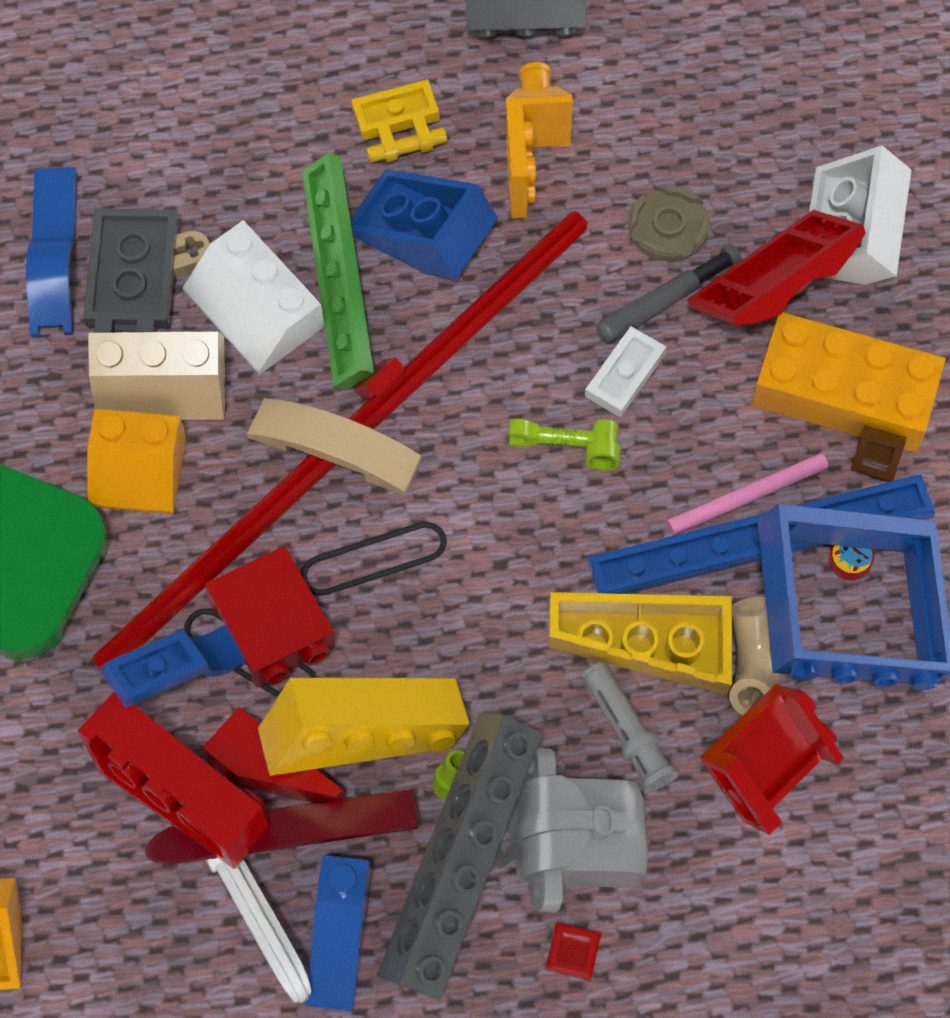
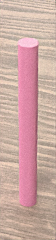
[667,453,829,536]

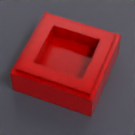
[353,357,405,399]
[545,922,602,981]

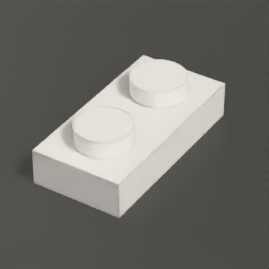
[585,326,667,418]

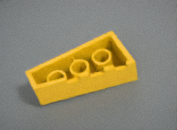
[548,592,732,695]
[258,678,470,776]

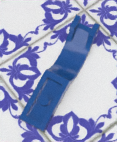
[26,167,77,337]
[101,624,246,708]

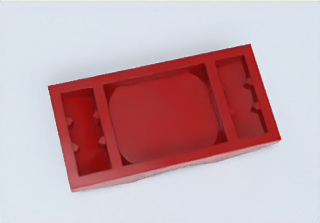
[687,209,866,326]

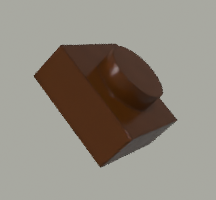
[851,425,907,481]

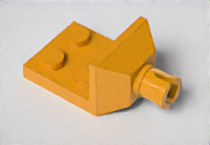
[506,62,573,219]

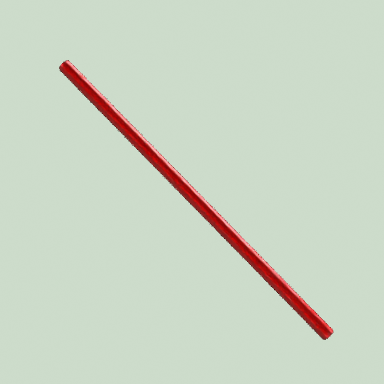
[92,211,587,672]

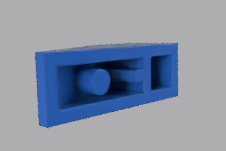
[306,855,372,1012]

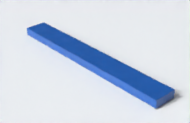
[588,474,936,594]

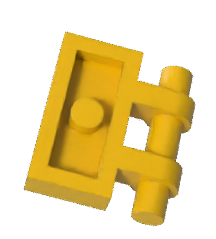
[351,79,448,163]

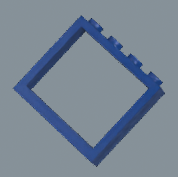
[758,504,950,690]

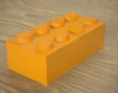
[752,312,946,453]

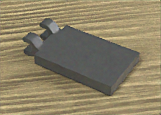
[83,208,179,333]

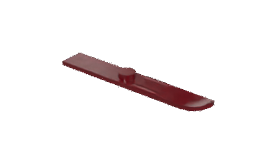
[145,789,418,864]

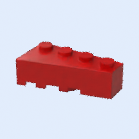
[78,692,269,869]

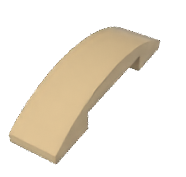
[247,398,421,496]

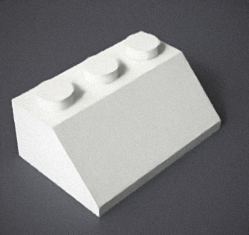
[809,145,911,285]
[183,220,325,375]

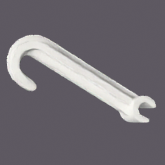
[206,858,311,1003]

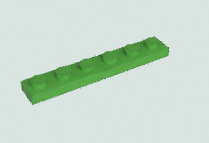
[302,152,374,390]

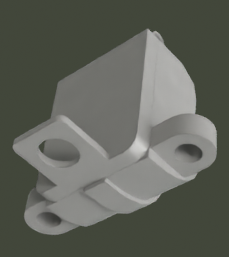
[497,748,648,913]

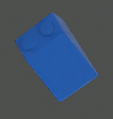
[350,169,498,280]

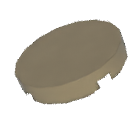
[628,185,711,263]

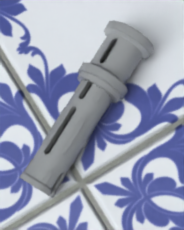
[582,662,679,794]

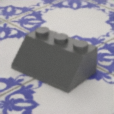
[466,0,586,37]

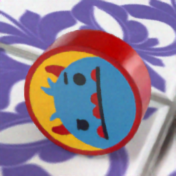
[829,545,875,581]

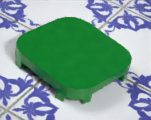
[0,465,109,662]

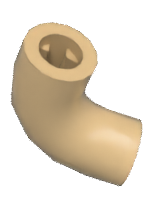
[729,597,781,715]

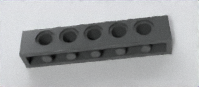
[377,713,543,1001]

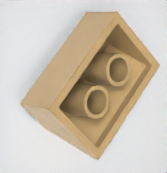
[88,331,225,420]

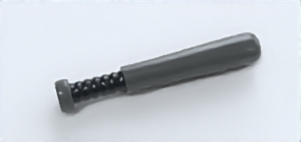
[596,243,742,343]

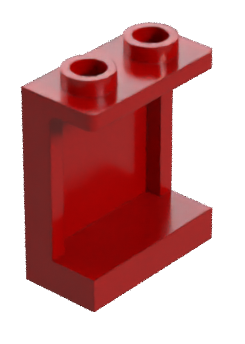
[205,545,335,687]
[700,684,844,835]

